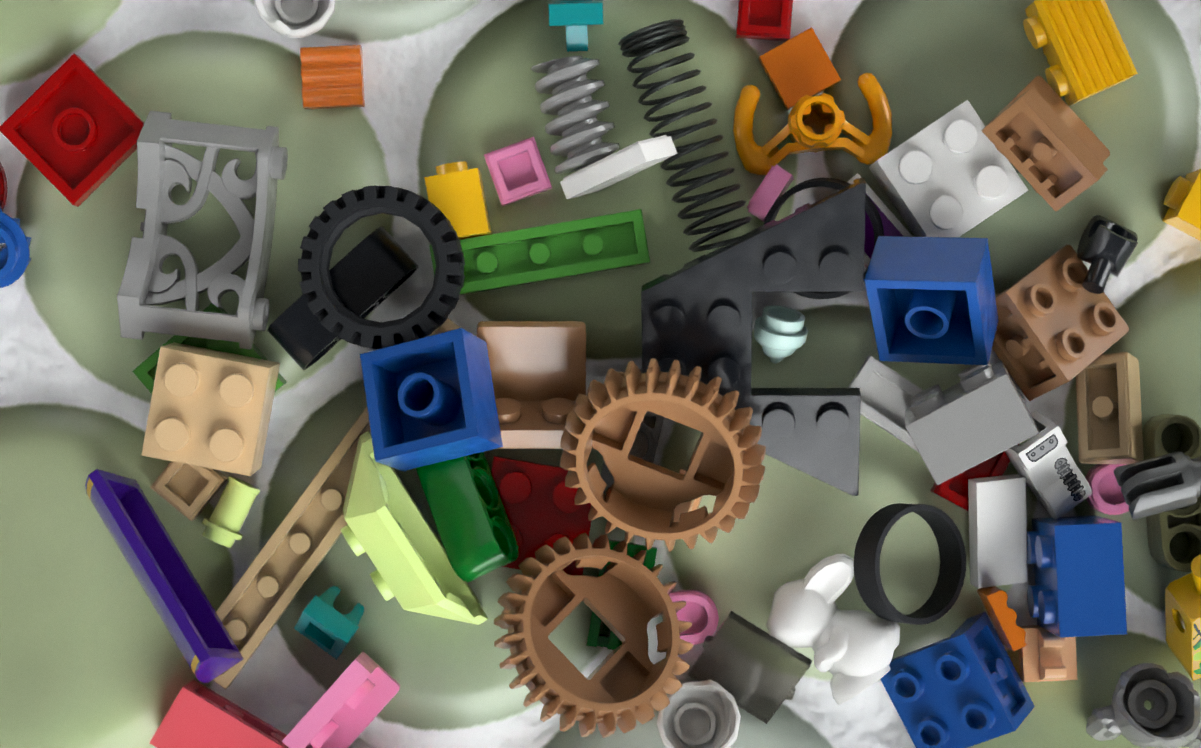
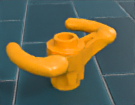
[733,73,892,175]

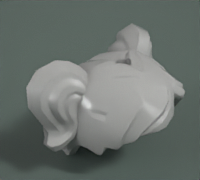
[1086,663,1201,748]

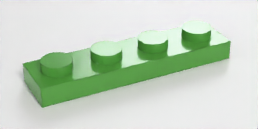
[429,209,650,295]

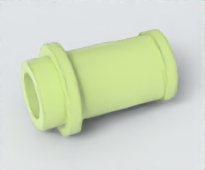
[202,476,260,548]

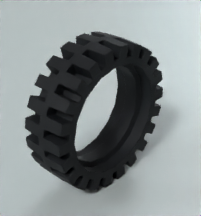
[298,185,465,349]

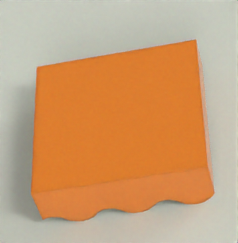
[758,27,841,111]
[300,45,365,109]
[976,586,1027,651]

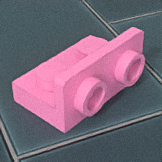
[282,651,400,748]

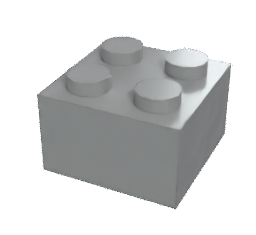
[905,360,1039,485]

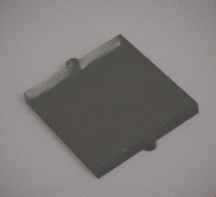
[687,611,812,724]

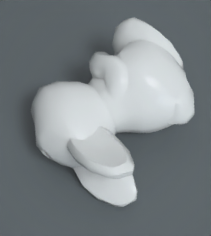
[766,554,900,705]

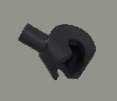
[1077,215,1138,294]

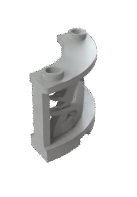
[117,111,288,349]

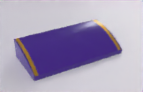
[85,469,244,683]

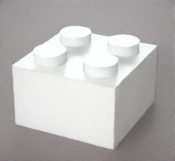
[869,100,1028,237]

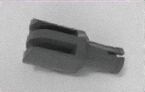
[1113,451,1201,520]

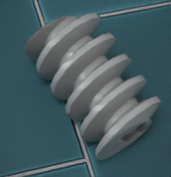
[531,56,620,174]

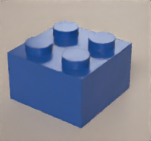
[864,236,999,365]
[360,328,503,471]
[1027,515,1127,638]

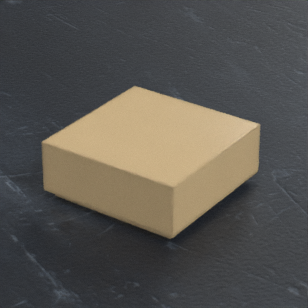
[150,461,228,521]

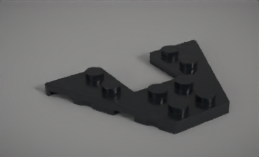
[641,178,866,496]

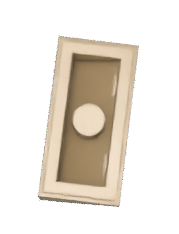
[1076,352,1144,464]

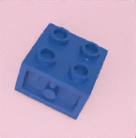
[880,611,1035,748]

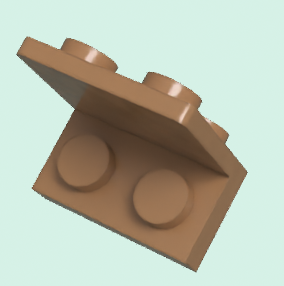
[981,76,1110,212]
[992,245,1129,401]
[477,321,586,449]

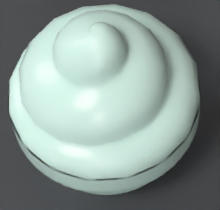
[754,306,808,364]

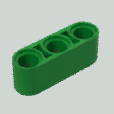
[416,452,519,582]

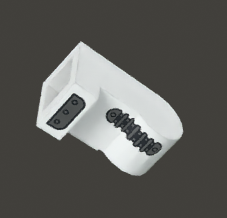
[1005,410,1093,519]

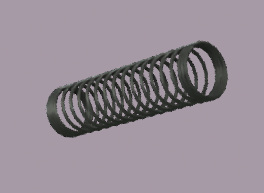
[618,19,752,257]

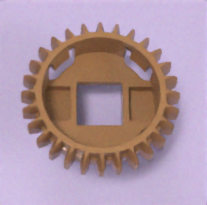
[560,358,766,552]
[494,533,693,738]

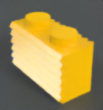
[1023,0,1138,106]

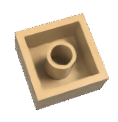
[141,342,280,476]

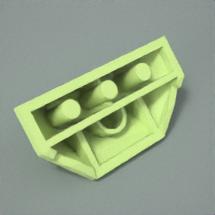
[340,430,488,625]

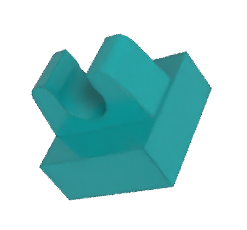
[548,0,603,52]
[294,586,364,660]

